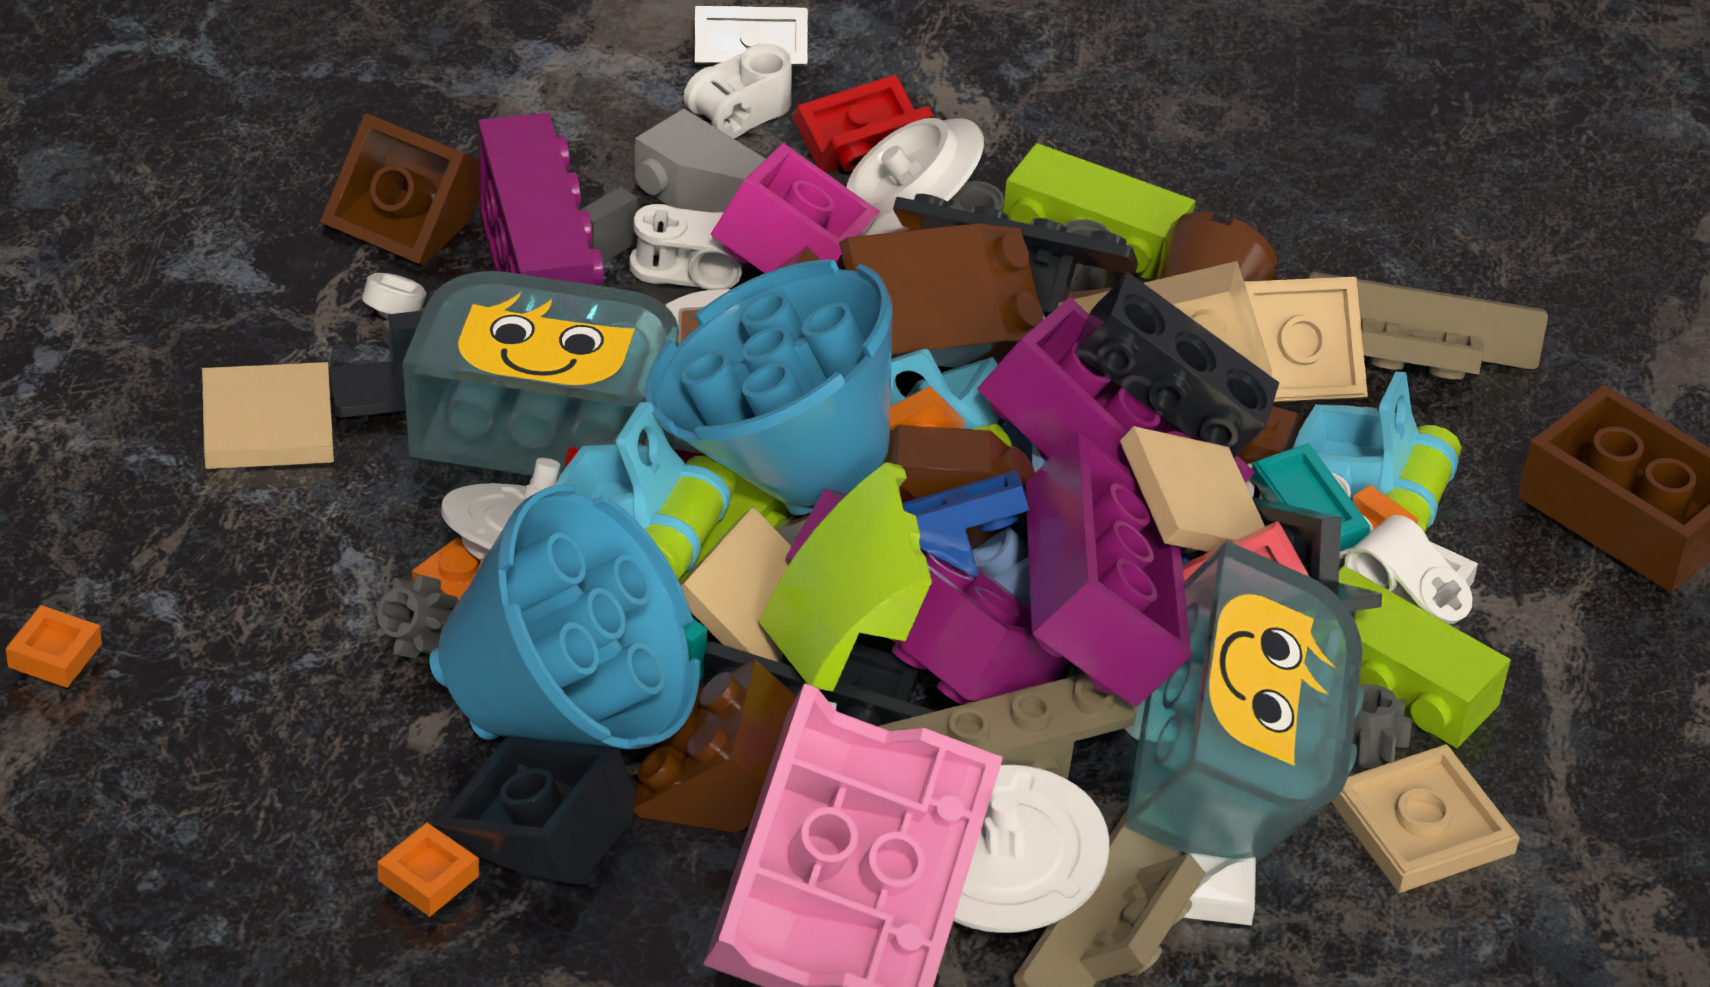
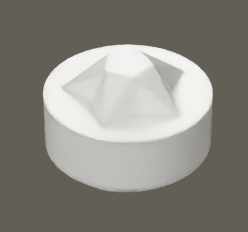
[362,273,426,319]

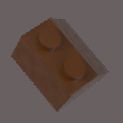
[320,113,479,266]

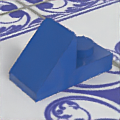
[902,470,1029,577]

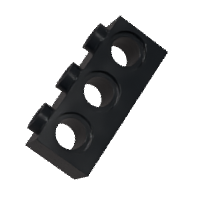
[1075,272,1280,458]

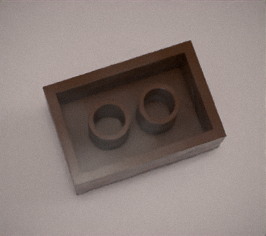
[1517,385,1710,593]

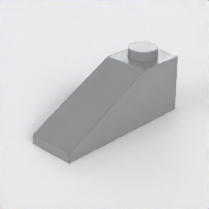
[634,109,766,213]

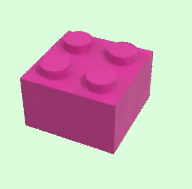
[710,143,880,273]

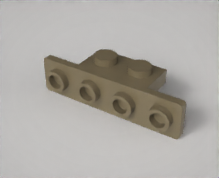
[1308,272,1548,379]
[877,674,1136,780]
[1014,796,1206,987]

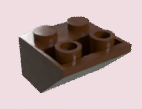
[633,659,797,833]

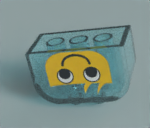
[403,271,679,478]
[1125,540,1363,863]

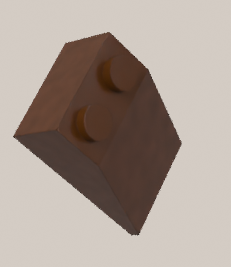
[839,223,1043,368]

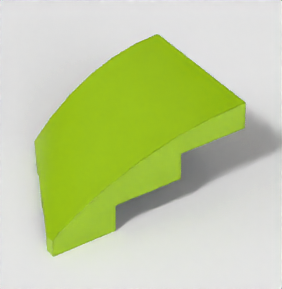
[758,462,932,691]

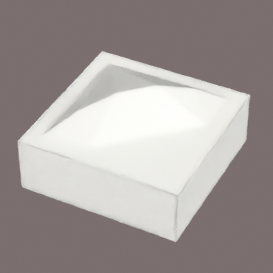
[1183,849,1256,925]

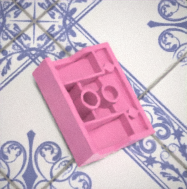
[703,683,1003,987]

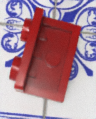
[792,75,934,173]

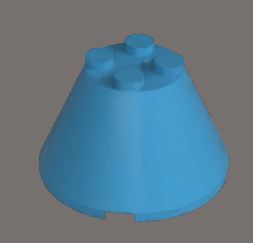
[645,259,893,515]
[430,484,700,749]

